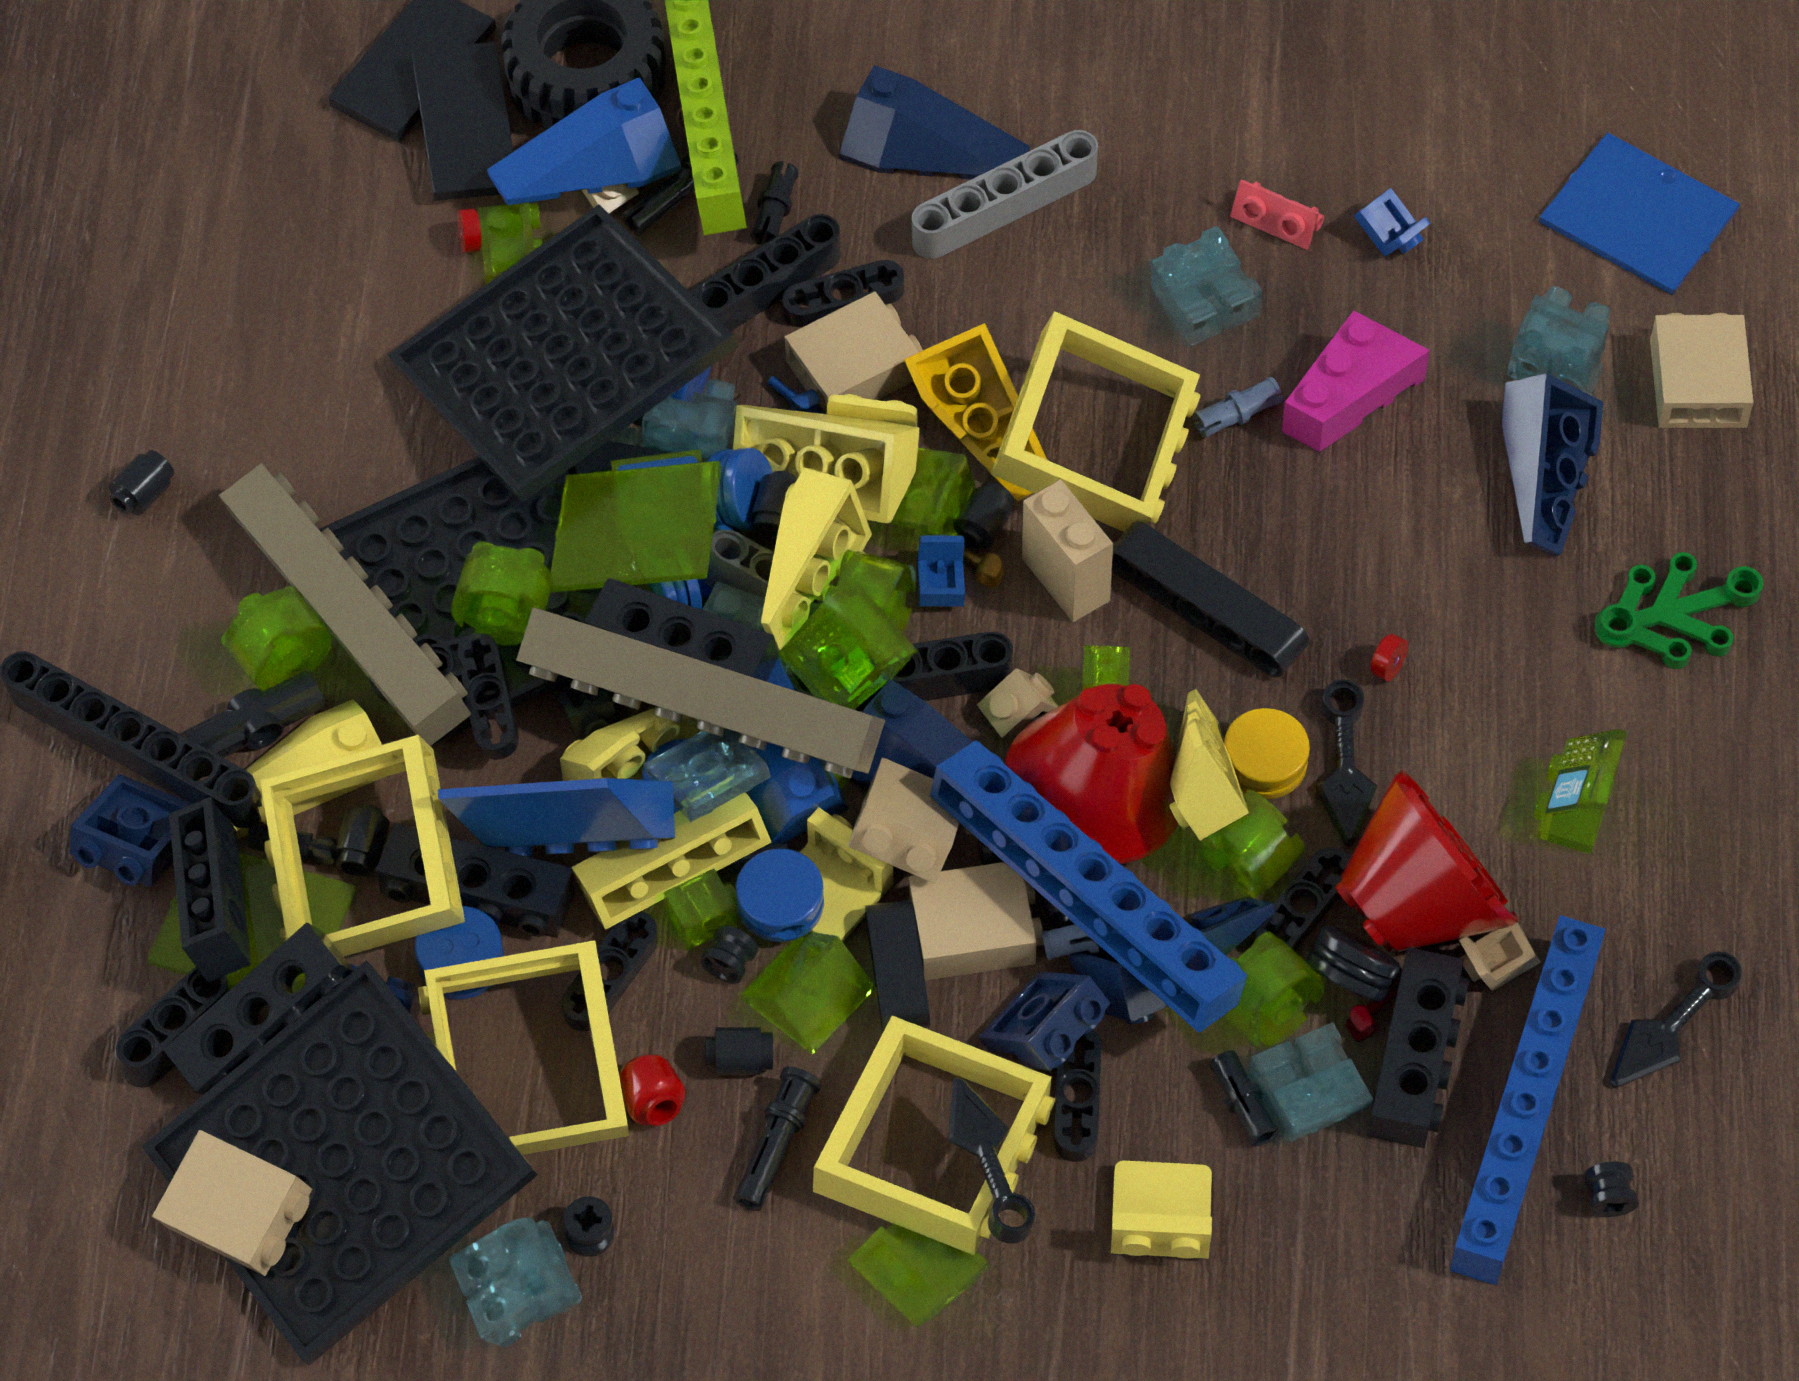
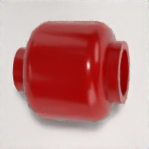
[619,1055,685,1126]

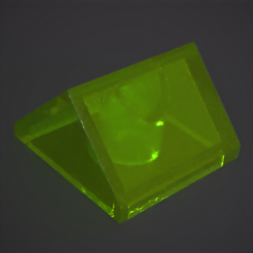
[741,932,875,1054]

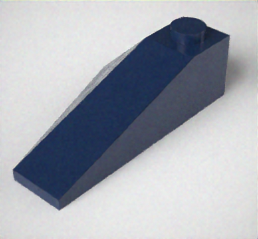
[839,65,1030,180]
[1502,373,1603,556]
[846,679,972,791]
[1068,897,1275,1024]

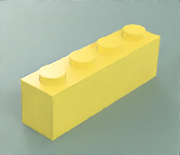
[571,781,771,930]

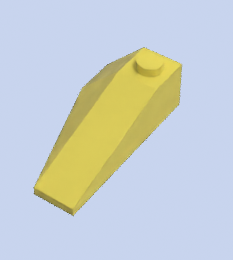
[733,405,920,523]
[761,467,872,650]
[1169,689,1249,841]
[233,699,384,839]
[560,707,706,781]

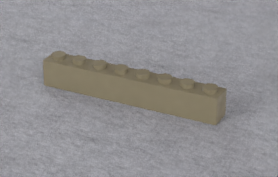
[219,463,471,746]
[516,607,885,778]

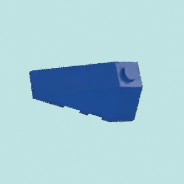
[487,77,681,205]
[740,657,849,844]

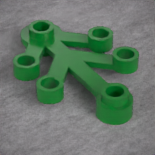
[1594,552,1763,669]

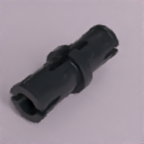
[750,161,799,245]
[1209,1050,1279,1147]

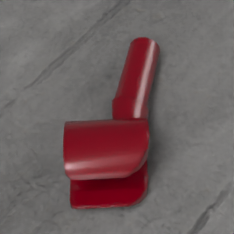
[1345,986,1398,1042]

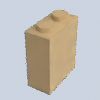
[784,292,923,414]
[1650,313,1753,428]
[1022,479,1113,622]
[848,757,959,883]
[909,862,1044,980]
[152,1130,312,1276]

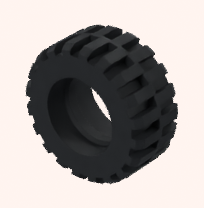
[502,0,666,130]

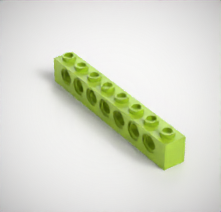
[665,0,747,236]

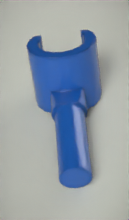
[768,376,821,414]

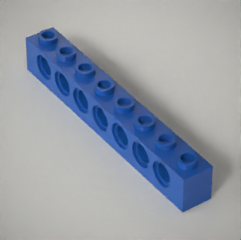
[930,740,1248,1033]
[1450,915,1606,1286]

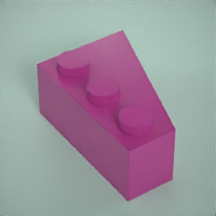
[1282,310,1430,452]

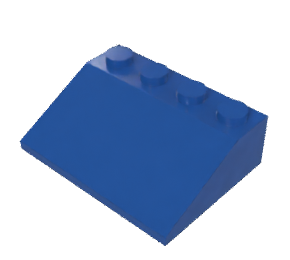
[438,778,675,856]

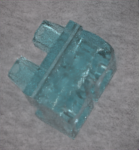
[1150,226,1262,347]
[1507,286,1610,395]
[642,379,737,459]
[1248,1022,1373,1143]
[449,1218,582,1348]

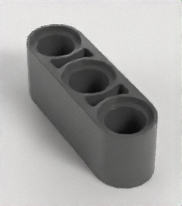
[697,530,828,632]

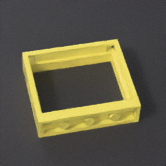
[991,311,1200,532]
[258,735,465,957]
[418,940,629,1155]
[813,1016,1055,1255]

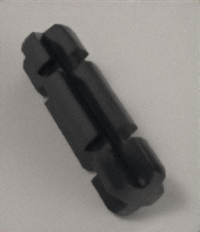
[246,822,337,865]

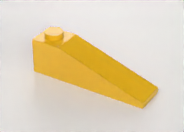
[904,323,1047,501]

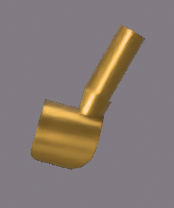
[963,548,1004,589]

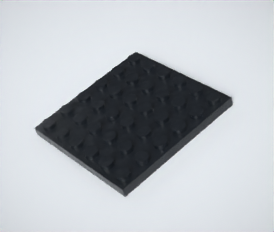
[388,204,738,503]
[319,456,653,746]
[141,960,538,1366]

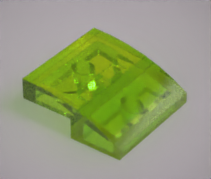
[847,1223,989,1328]

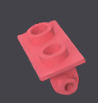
[1230,179,1324,250]

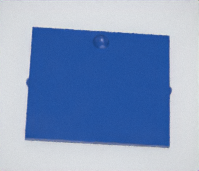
[1539,132,1740,295]

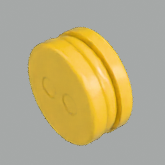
[1224,708,1310,799]

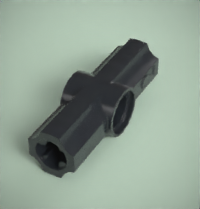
[183,670,326,758]

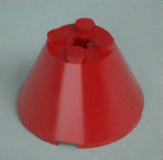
[1004,684,1179,864]
[1335,769,1519,953]

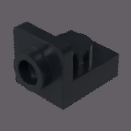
[554,684,618,741]

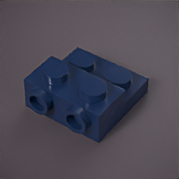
[69,774,192,887]
[978,972,1111,1070]

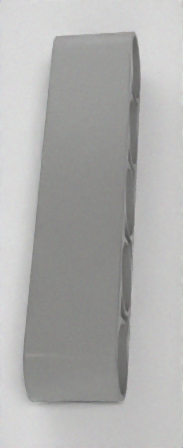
[912,130,1098,259]

